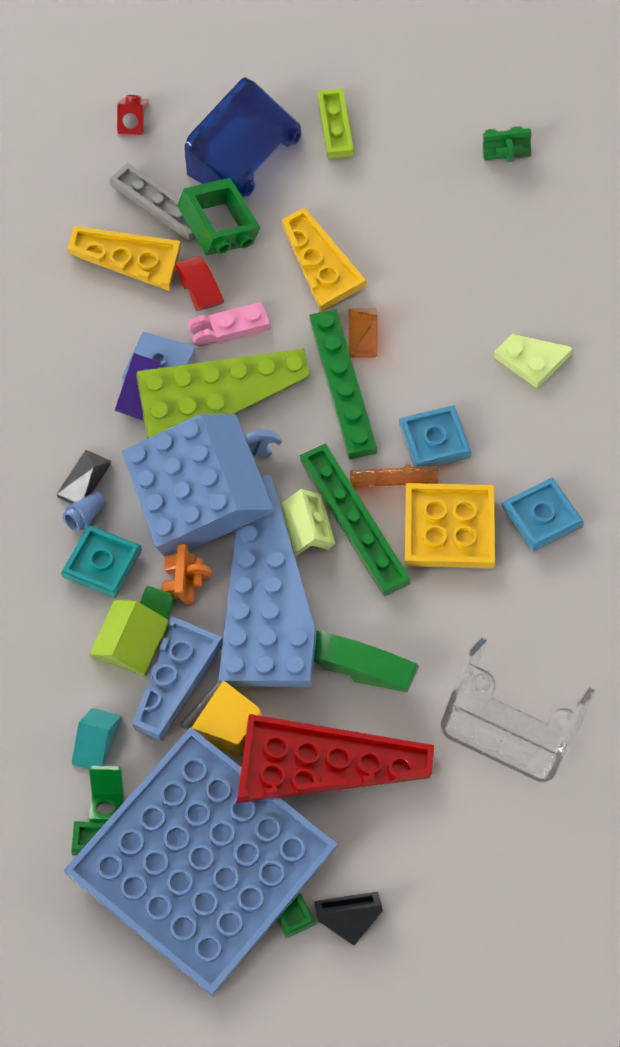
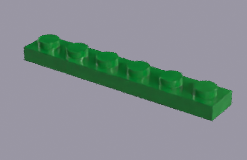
[309,309,377,459]
[300,443,410,597]

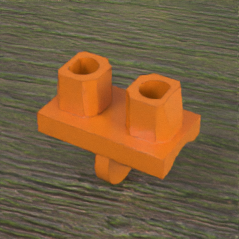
[162,544,211,606]

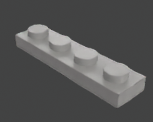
[110,163,195,241]

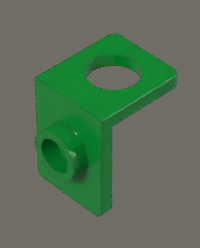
[88,766,124,822]

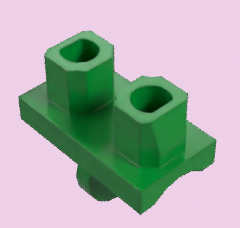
[482,126,532,162]

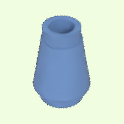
[63,491,106,532]

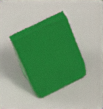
[140,585,175,620]

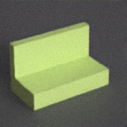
[280,489,336,557]

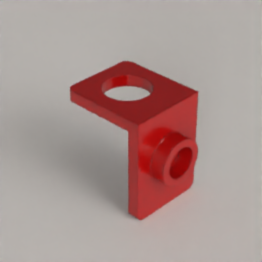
[117,95,149,135]

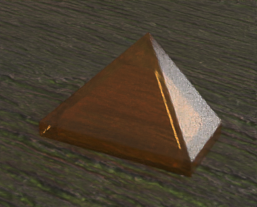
[348,308,377,358]

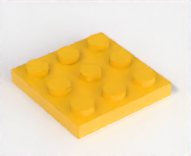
[405,483,495,568]

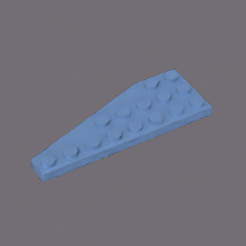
[218,475,317,687]

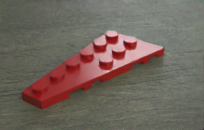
[236,714,434,803]

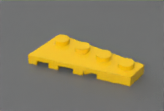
[282,207,366,312]
[68,226,181,291]

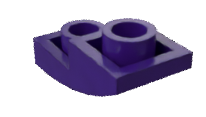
[114,353,161,420]

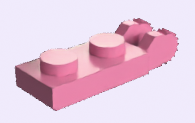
[188,302,270,346]

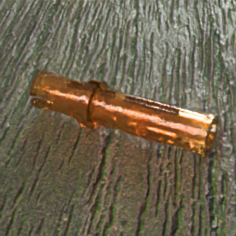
[350,464,438,488]

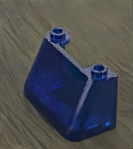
[184,77,302,199]

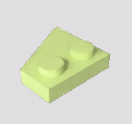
[494,334,572,389]

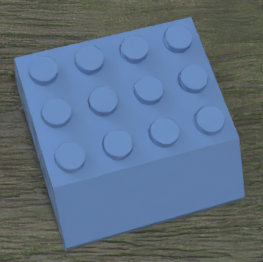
[122,414,275,556]

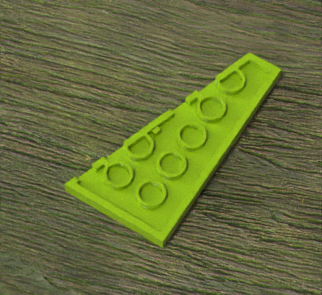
[136,348,310,439]

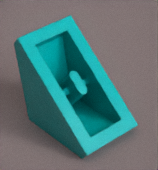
[72,708,122,769]

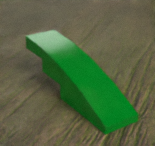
[314,630,419,693]

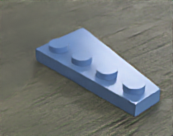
[133,616,223,741]

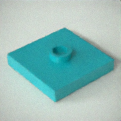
[61,525,142,598]

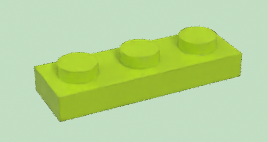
[317,88,354,159]

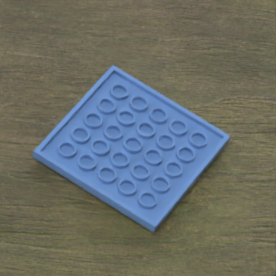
[63,727,338,997]

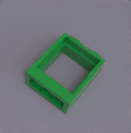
[177,178,260,256]

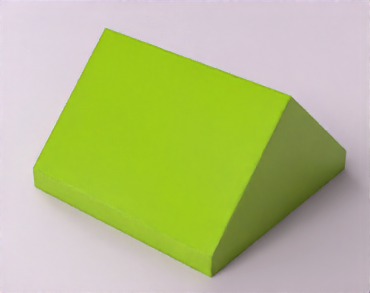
[89,600,169,677]

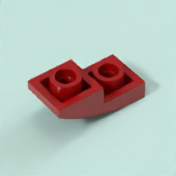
[175,256,224,312]

